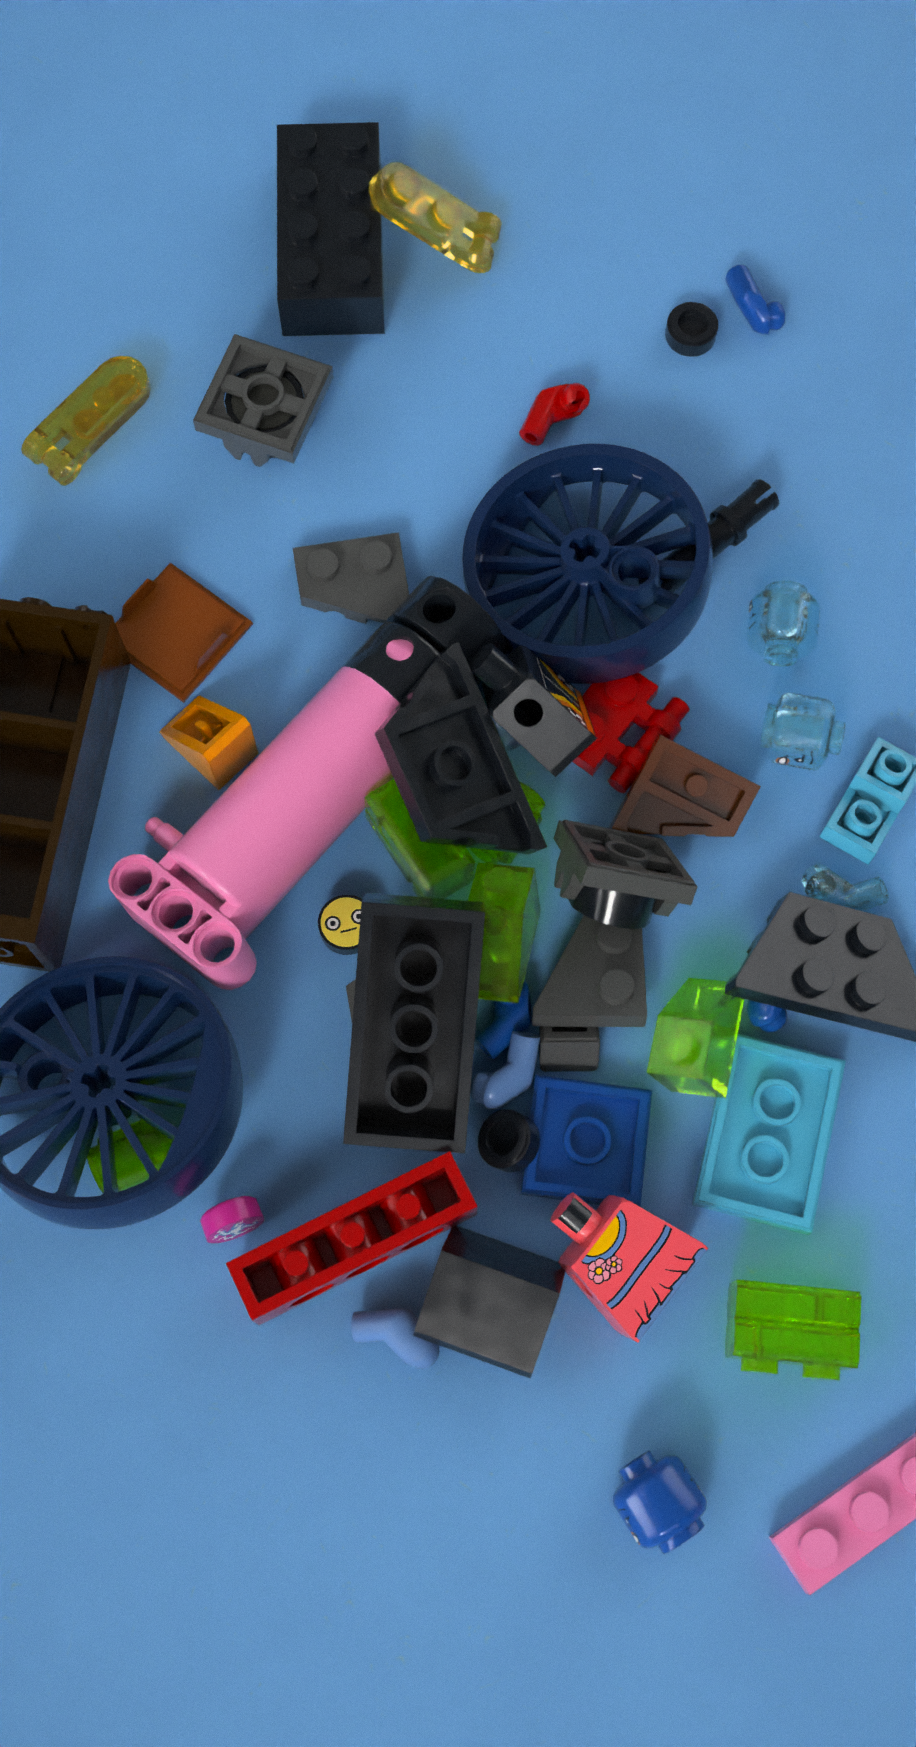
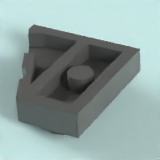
[293,532,409,624]
[532,915,647,1027]

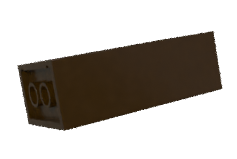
[0,597,131,972]

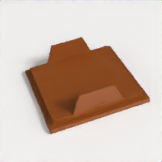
[115,563,253,703]

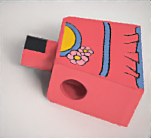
[550,1192,708,1343]

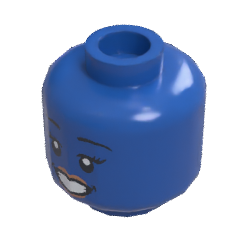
[613,1450,707,1554]

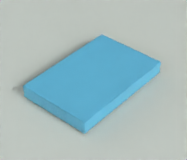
[692,1032,846,1235]

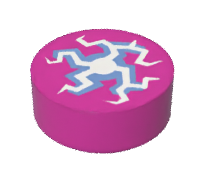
[200,1196,264,1243]

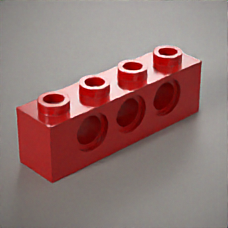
[226,1151,478,1325]

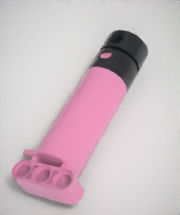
[108,576,507,990]

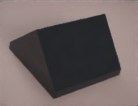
[413,1226,565,1378]

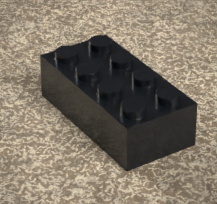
[277,122,385,336]
[343,893,485,1153]

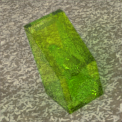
[468,862,541,1003]
[646,978,744,1098]

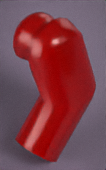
[519,383,590,446]

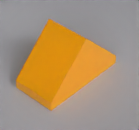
[159,696,259,790]

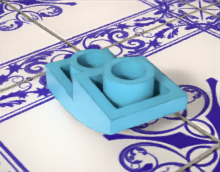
[819,737,916,865]

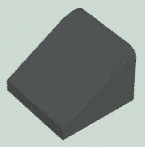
[539,1026,600,1072]

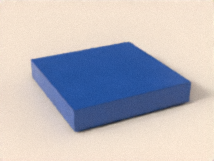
[521,1075,652,1207]

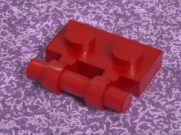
[572,672,690,794]

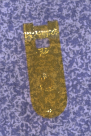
[369,162,502,273]
[21,356,151,486]

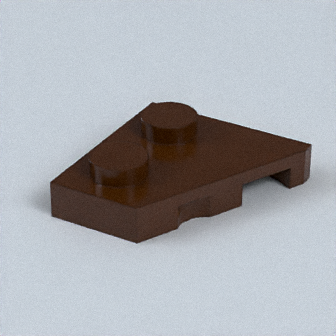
[609,734,761,837]

